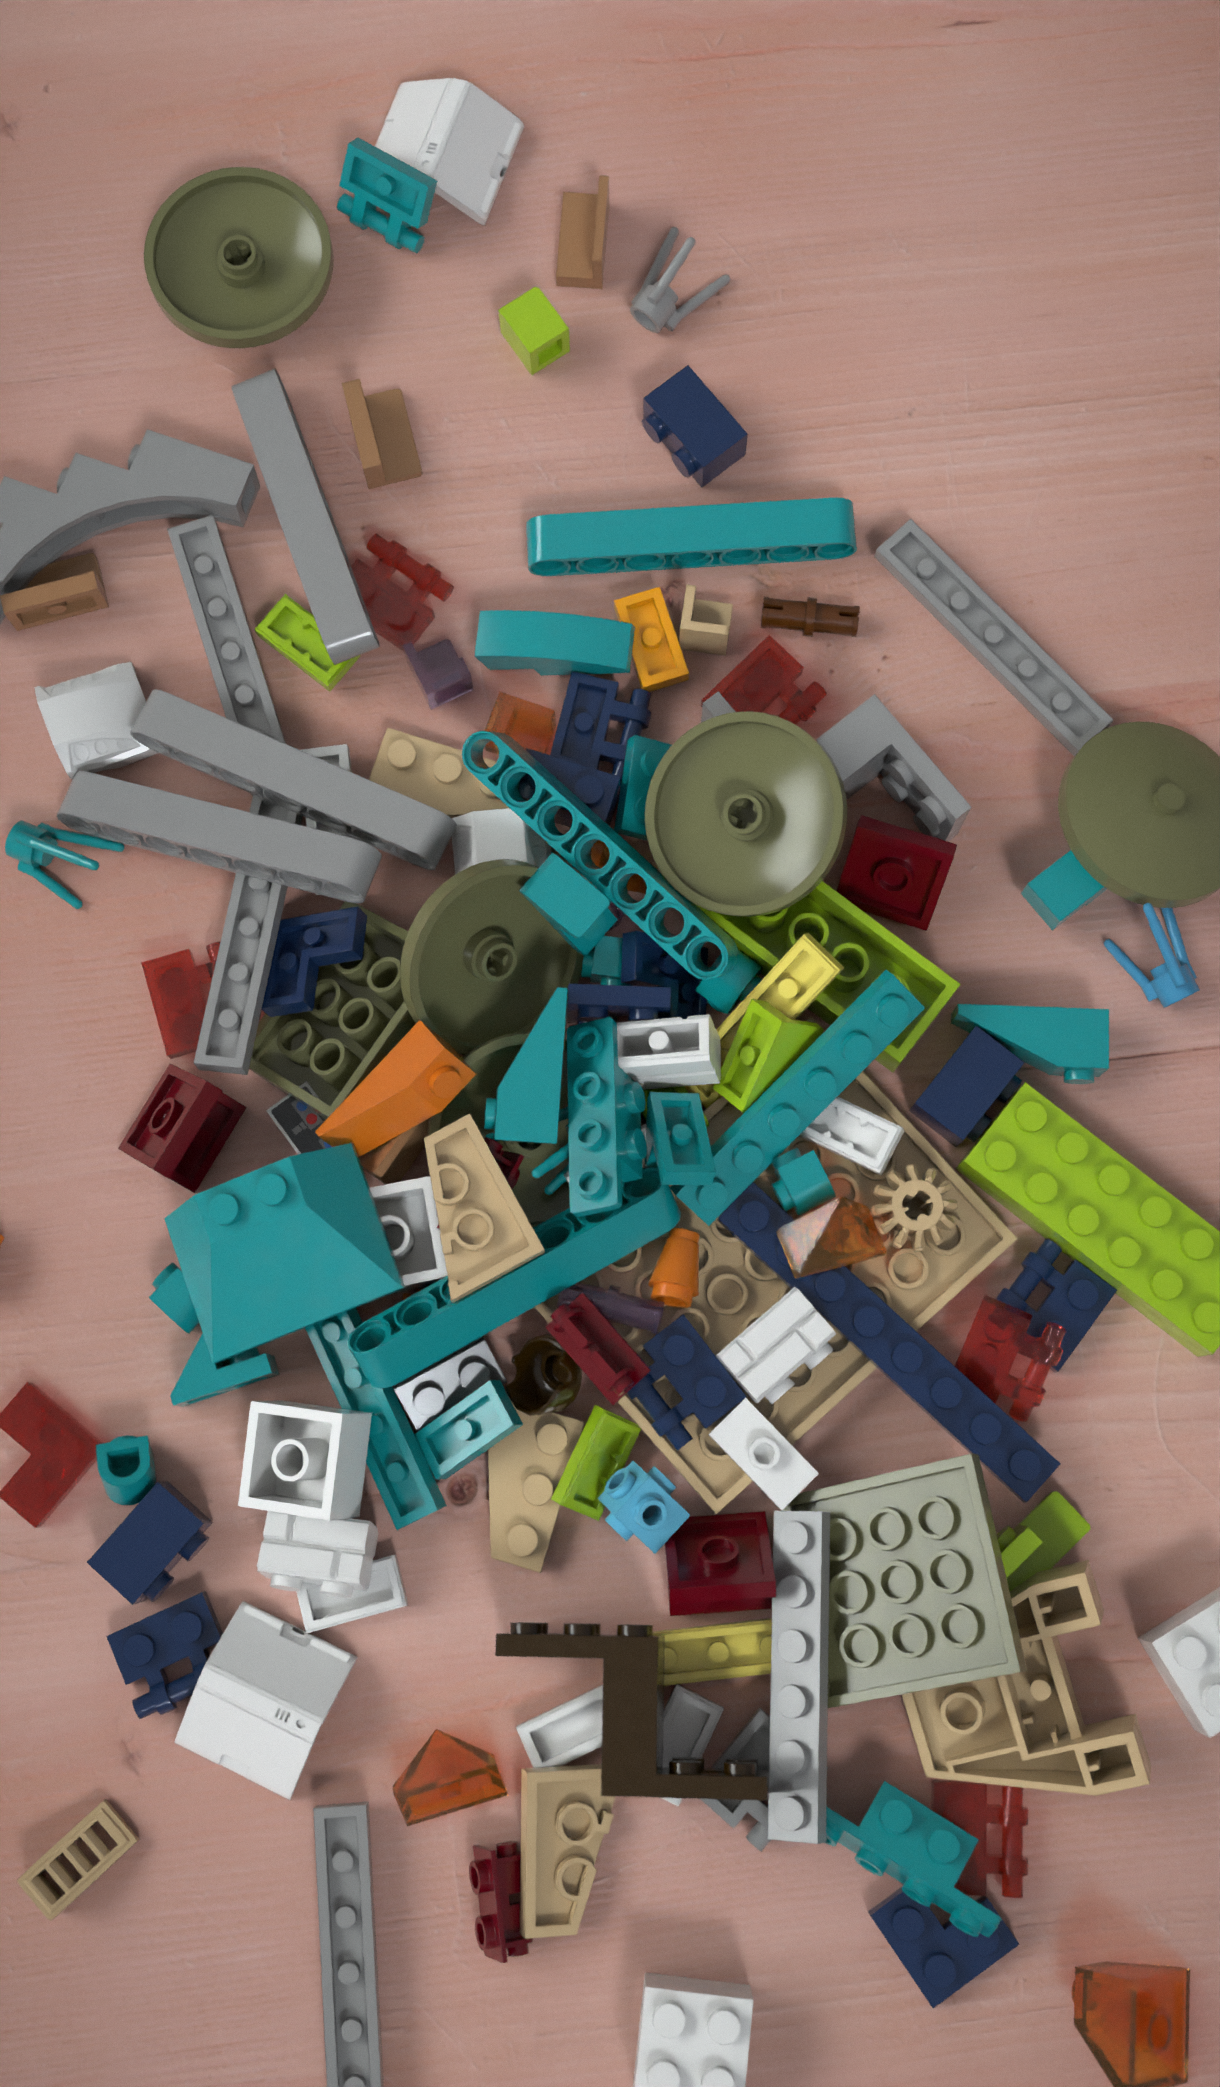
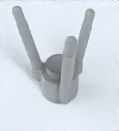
[630,227,730,333]

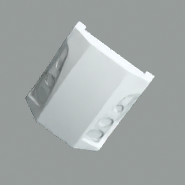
[34,662,158,779]
[452,808,552,874]

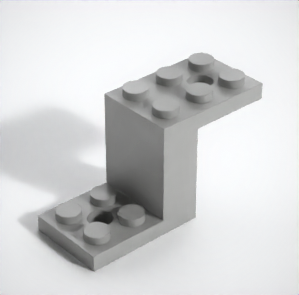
[701,691,972,842]

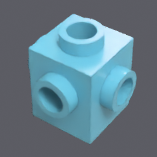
[598,1460,690,1554]

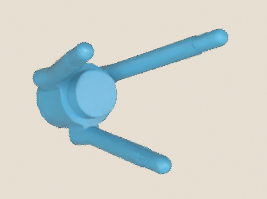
[1104,903,1200,1008]

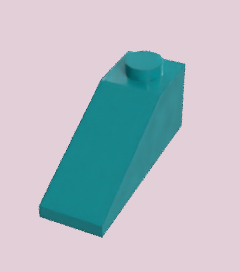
[484,987,568,1144]
[951,1004,1109,1084]

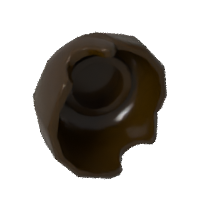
[506,1334,582,1416]

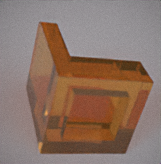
[484,692,556,755]

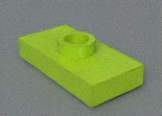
[254,594,361,692]
[551,1405,641,1521]

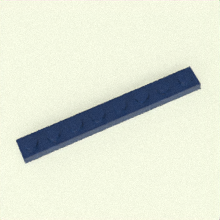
[717,1182,1061,1503]

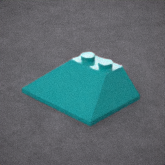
[164,1143,405,1363]

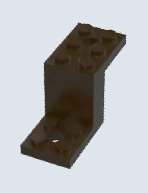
[495,1622,769,1800]

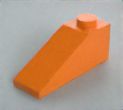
[315,1020,476,1157]

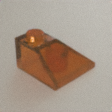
[1071,1961,1190,2087]

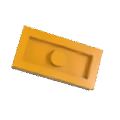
[614,586,689,692]

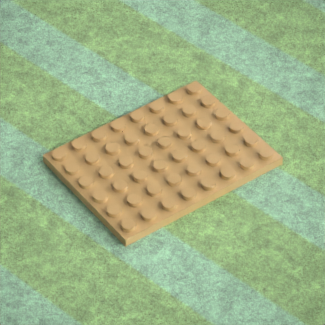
[534,1016,1017,1514]

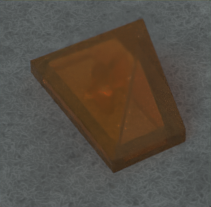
[776,1196,887,1279]
[392,1729,508,1826]

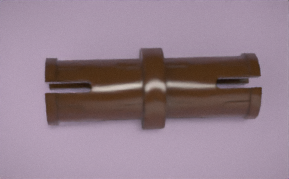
[761,597,860,637]

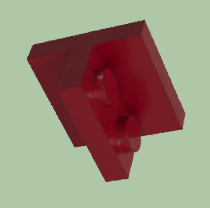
[836,815,957,931]
[118,1064,247,1193]
[665,1511,776,1616]

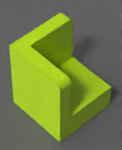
[498,287,570,375]

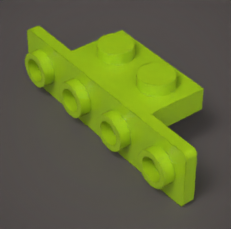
[997,1491,1090,1592]

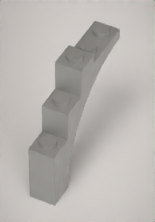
[0,429,260,625]

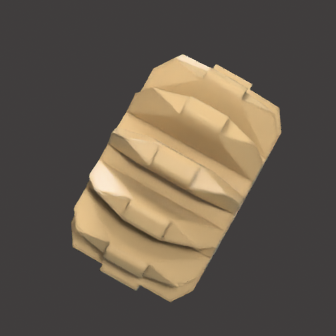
[870,1164,959,1252]

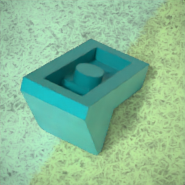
[519,853,618,956]
[645,1092,716,1186]
[170,1333,280,1407]

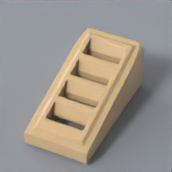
[17,1799,140,1921]

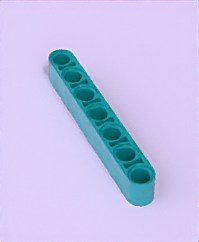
[526,497,857,576]
[462,731,738,980]
[347,1167,681,1389]

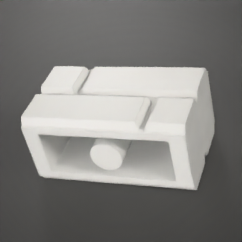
[617,1014,721,1090]
[716,1287,836,1404]
[257,1511,379,1598]

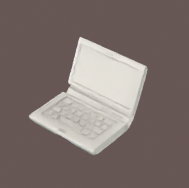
[375,78,524,225]
[175,1601,358,1800]

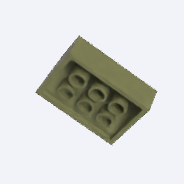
[249,901,416,1119]

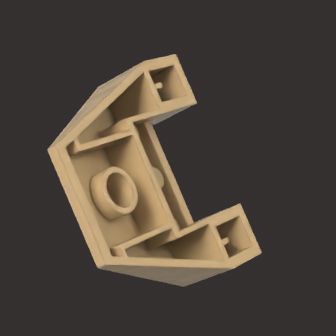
[902,1560,1152,1796]

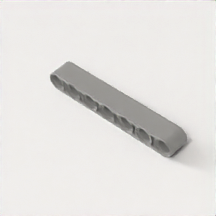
[231,369,380,665]
[130,689,457,870]
[57,771,382,903]

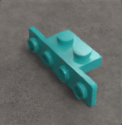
[567,1017,647,1217]
[825,1781,1002,1937]

